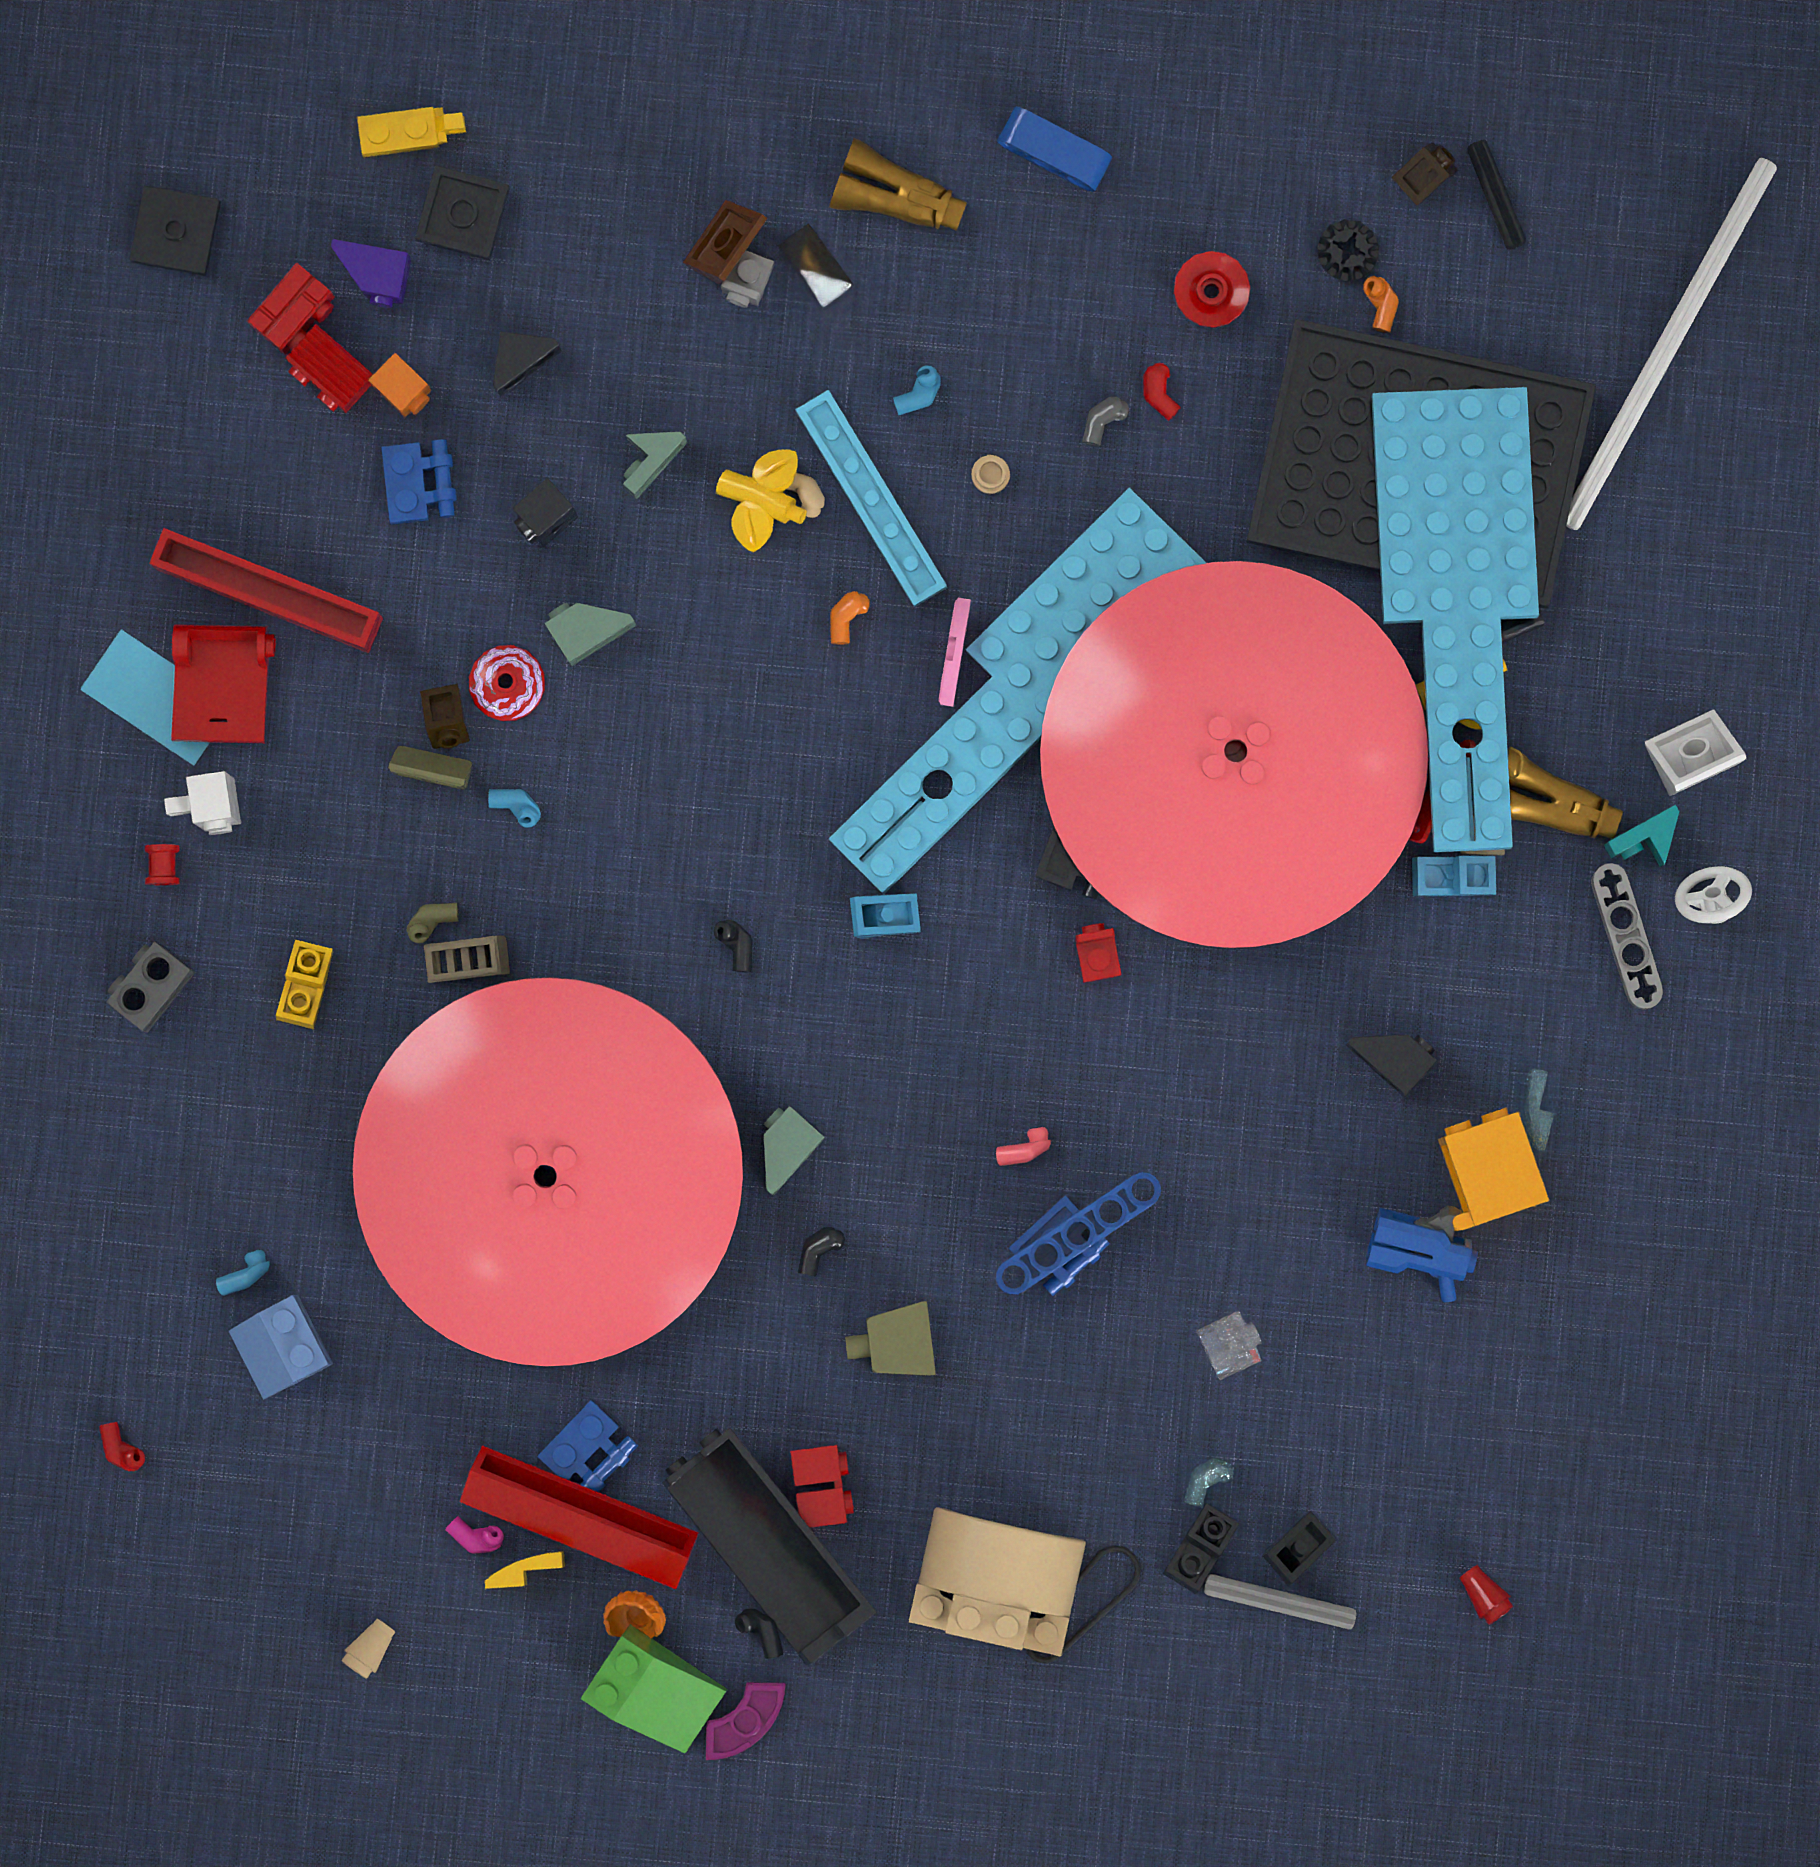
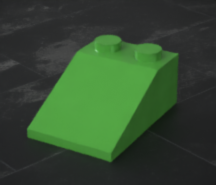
[581,1624,727,1753]

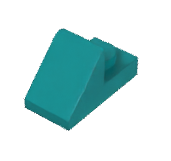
[1604,805,1679,867]

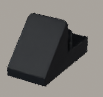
[1263,1511,1336,1586]

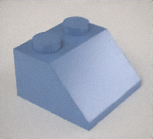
[229,1295,333,1400]

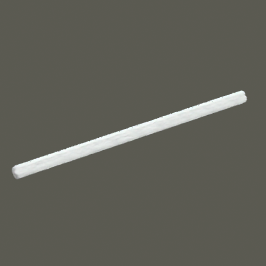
[1566,158,1777,530]

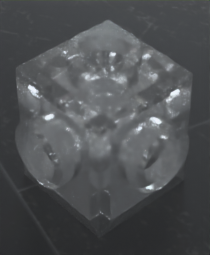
[1196,1311,1262,1380]

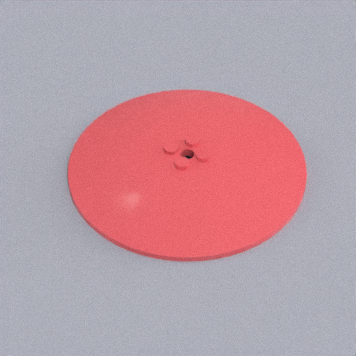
[1040,561,1428,948]
[353,977,743,1366]

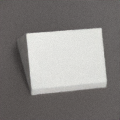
[1644,709,1747,796]

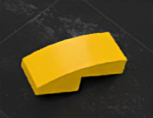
[276,940,333,1029]

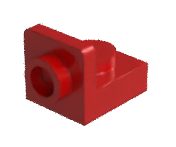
[1075,923,1122,983]

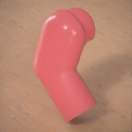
[996,1127,1051,1166]

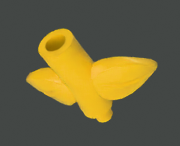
[716,449,807,552]

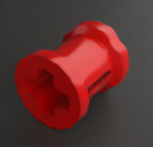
[145,844,180,886]

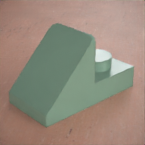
[623,432,688,499]

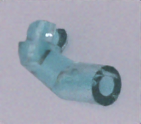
[1184,1458,1233,1507]

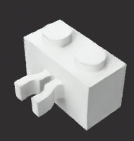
[164,771,241,835]

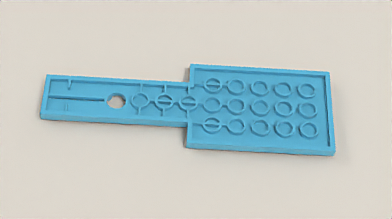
[1372,387,1539,852]
[829,488,1206,895]

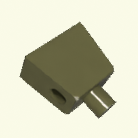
[845,1301,936,1376]

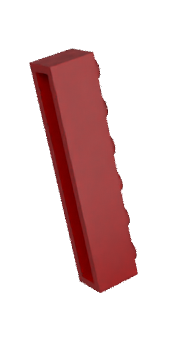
[149,528,383,653]
[460,1445,699,1589]

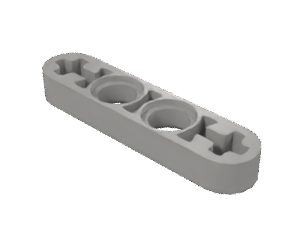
[1591,863,1663,1010]

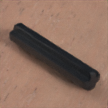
[1467,140,1526,250]

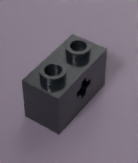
[513,478,578,547]

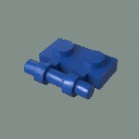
[381,439,457,525]
[1008,1196,1110,1296]
[537,1400,639,1492]

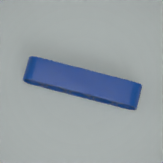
[996,1173,1161,1294]

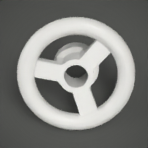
[1675,866,1752,924]

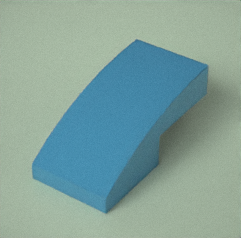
[1412,856,1496,896]

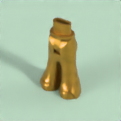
[829,138,967,231]
[1507,746,1623,839]

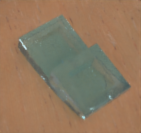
[1525,1068,1554,1152]

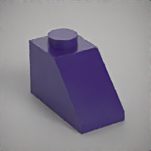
[331,239,411,308]

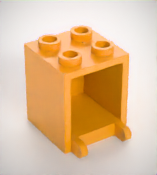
[1438,1107,1549,1231]

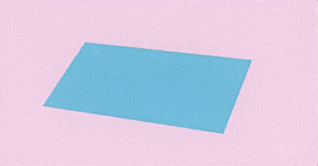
[80,629,225,766]

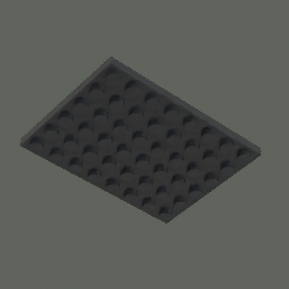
[1246,319,1596,609]

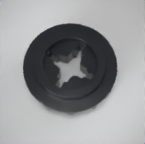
[1317,219,1379,281]

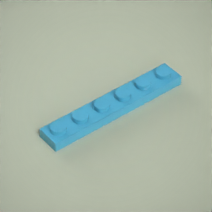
[796,390,947,607]

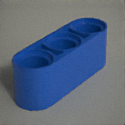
[997,107,1113,192]

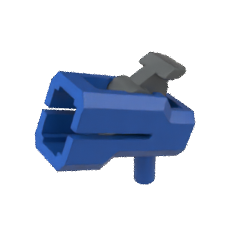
[1366,1206,1478,1302]

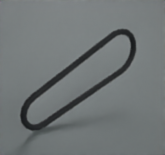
[1026,1546,1141,1664]

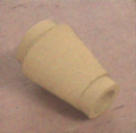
[341,1619,395,1679]

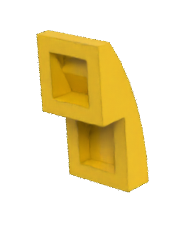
[485,1551,565,1589]

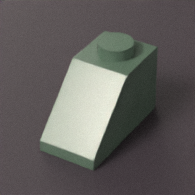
[544,603,637,666]
[764,1106,825,1196]

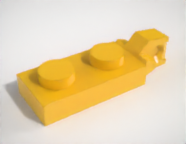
[357,107,466,157]

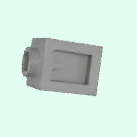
[721,250,774,308]

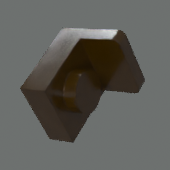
[1392,143,1458,206]
[420,683,470,749]

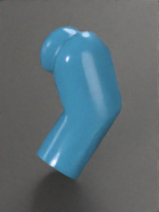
[488,789,541,828]

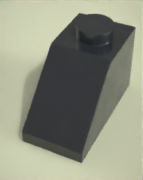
[1346,1035,1437,1096]

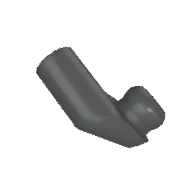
[1082,396,1129,446]

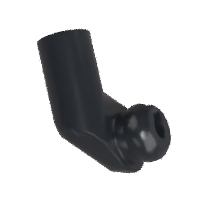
[713,919,753,972]
[798,1227,845,1277]
[735,1608,784,1659]

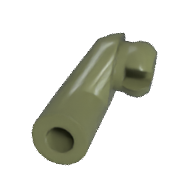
[407,903,459,944]

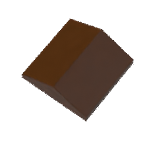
[683,200,767,284]

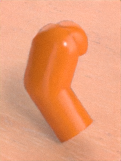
[1363,276,1399,333]
[830,591,870,645]

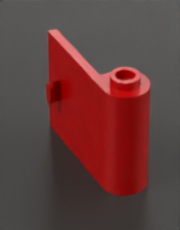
[171,624,276,743]

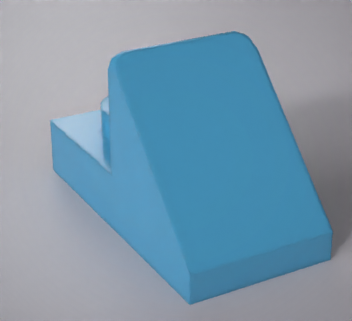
[850,894,921,939]

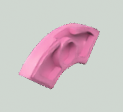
[938,597,971,707]

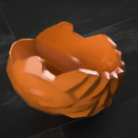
[603,1590,666,1638]

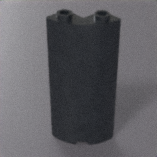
[662,1428,876,1665]

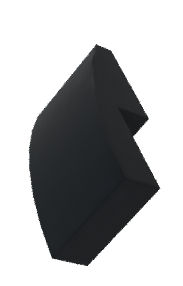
[1162,1503,1240,1594]

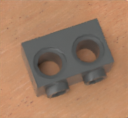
[106,941,196,1033]

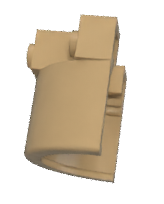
[909,1507,1086,1656]

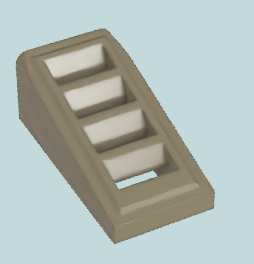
[424,935,510,983]

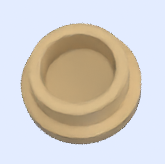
[971,455,1010,494]

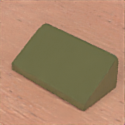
[388,746,472,790]

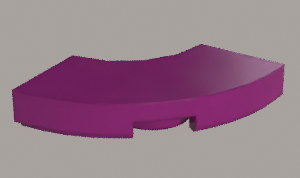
[706,1682,786,1760]

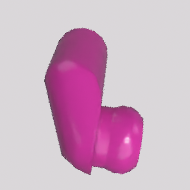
[445,1516,504,1554]

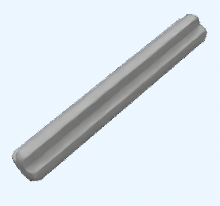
[1204,1574,1356,1629]

